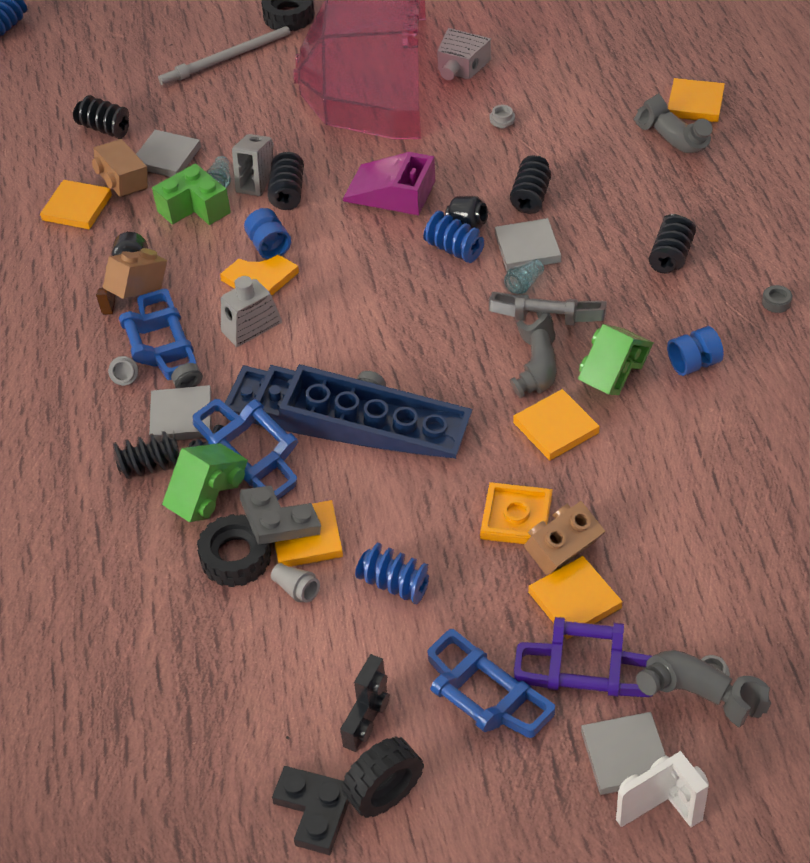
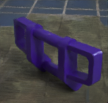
[514,617,653,697]

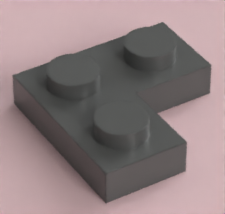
[240,485,321,545]

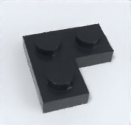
[340,654,390,752]
[272,766,349,855]

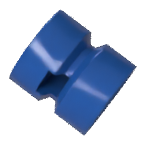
[244,208,291,259]
[667,326,724,376]

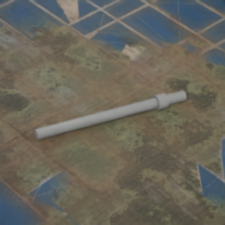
[158,26,290,85]

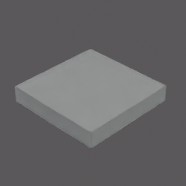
[136,130,201,177]
[495,218,561,271]
[149,385,212,441]
[581,712,666,795]

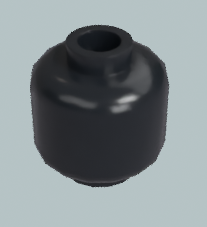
[445,196,488,229]
[111,231,148,256]

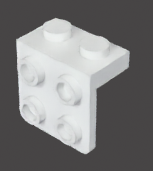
[616,751,709,827]

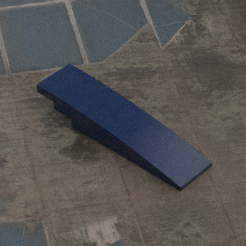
[223,364,473,459]

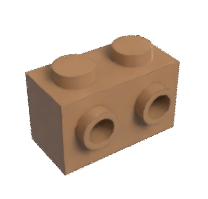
[92,139,148,197]
[103,248,167,299]
[523,501,606,576]

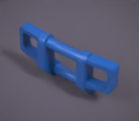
[119,288,197,380]
[192,399,298,500]
[427,629,555,738]

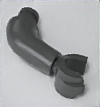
[633,93,713,154]
[510,312,557,398]
[636,650,771,728]

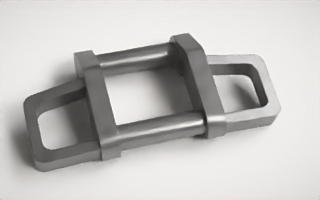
[488,292,607,325]

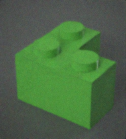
[152,163,231,225]
[578,324,654,395]
[162,443,248,522]

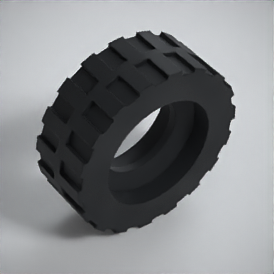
[261,0,315,31]
[197,514,272,587]
[341,736,424,818]

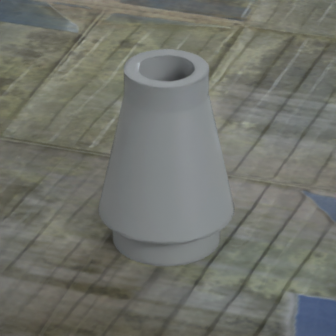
[271,563,320,603]

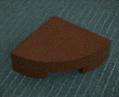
[96,288,116,315]

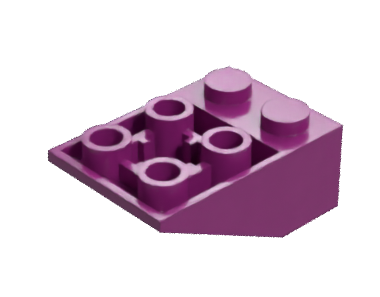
[343,152,436,215]

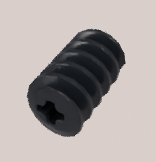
[73,95,129,139]
[267,152,304,210]
[510,155,551,214]
[648,214,696,273]
[113,431,180,479]

